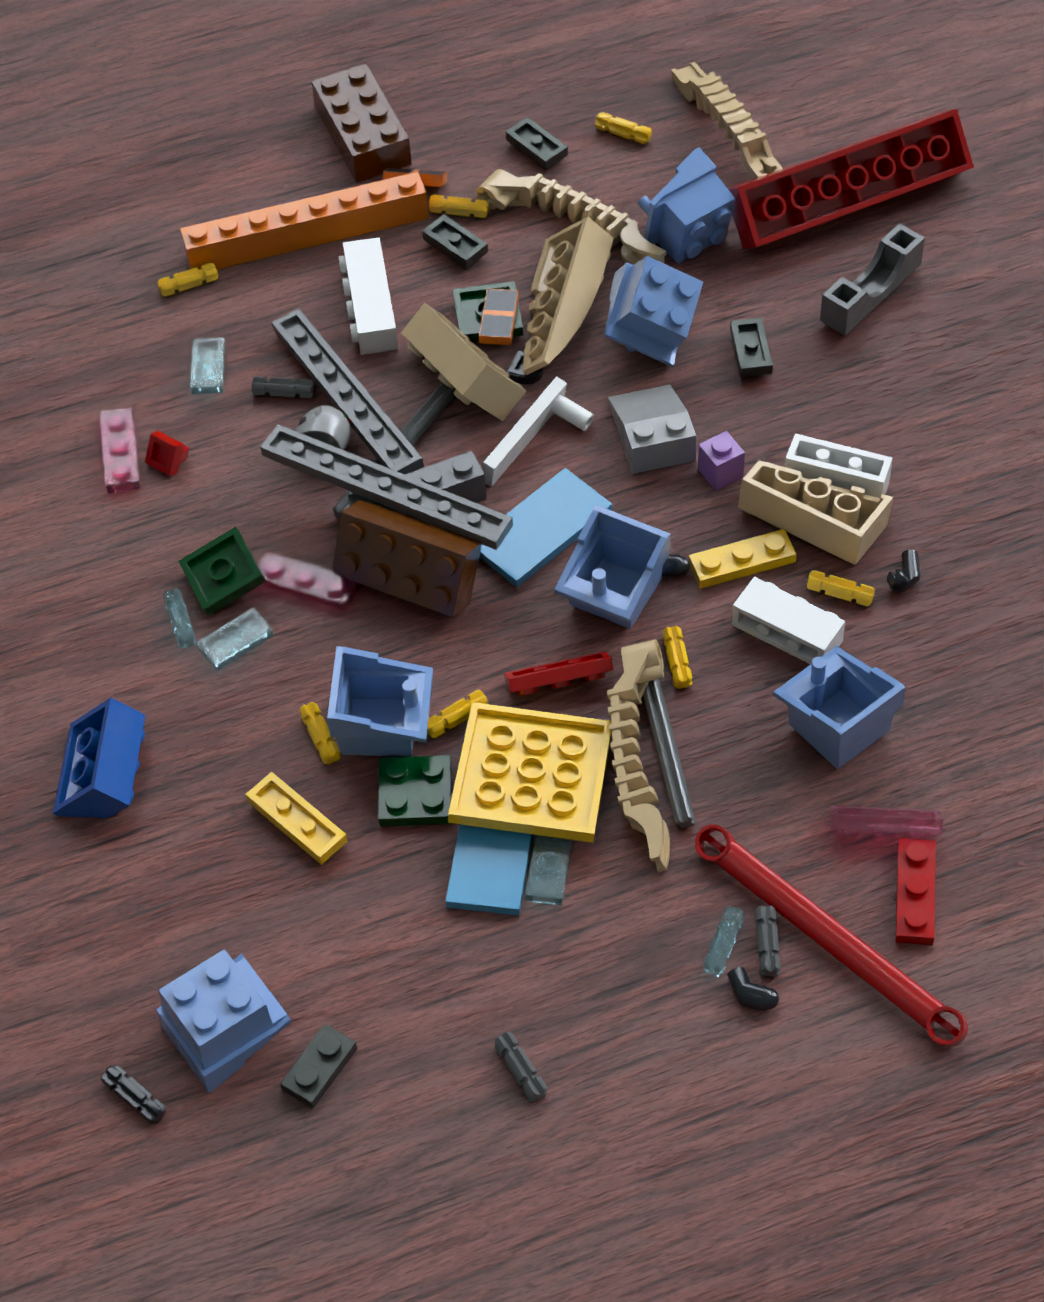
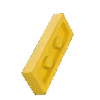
[689,529,797,589]
[245,772,348,865]

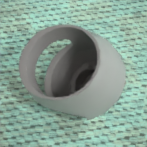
[295,405,352,451]

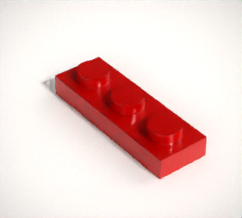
[504,651,614,695]
[895,838,936,945]

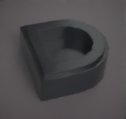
[506,351,543,385]

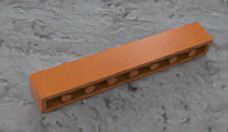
[180,172,429,270]

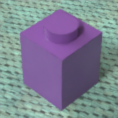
[698,431,745,491]

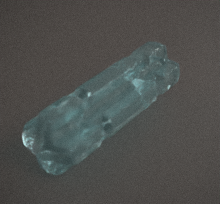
[163,588,196,649]
[703,906,744,976]

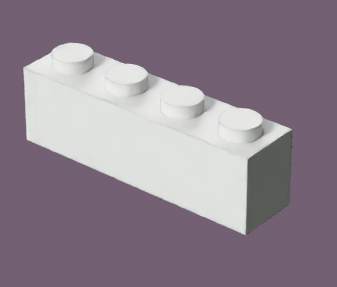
[338,237,398,355]

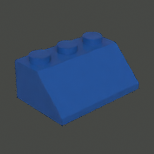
[53,697,145,818]

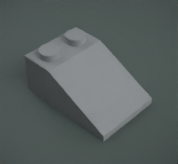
[608,385,696,474]

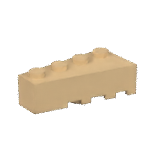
[401,303,526,421]
[738,460,894,565]

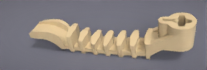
[671,62,782,180]
[476,169,666,265]
[607,639,670,873]

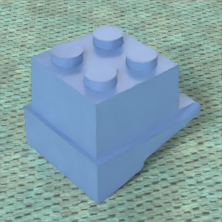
[638,147,735,263]
[604,256,703,367]
[554,505,670,629]
[327,646,433,757]
[773,646,905,770]
[156,949,291,1093]

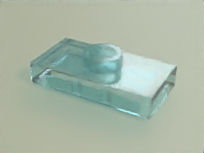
[190,338,226,394]
[196,607,274,671]
[525,835,573,905]

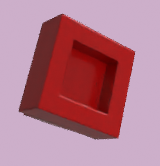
[144,431,189,476]

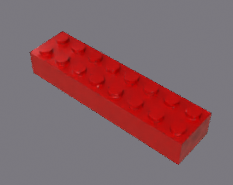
[727,108,974,249]

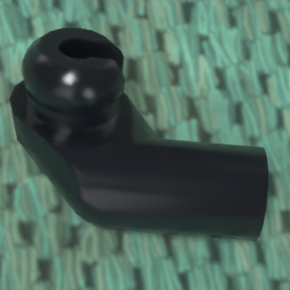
[887,549,921,592]
[662,554,690,577]
[727,967,779,1011]

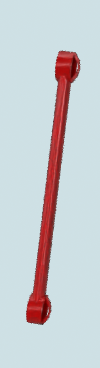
[695,825,968,1047]

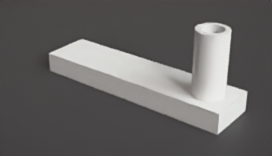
[482,377,594,487]

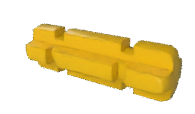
[595,112,652,144]
[429,195,489,218]
[157,262,218,297]
[807,570,875,606]
[662,625,692,689]
[427,690,488,738]
[300,702,341,765]

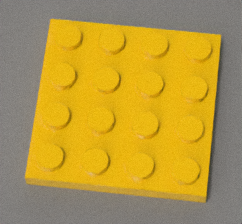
[448,702,612,843]

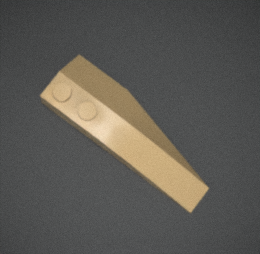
[523,216,614,375]

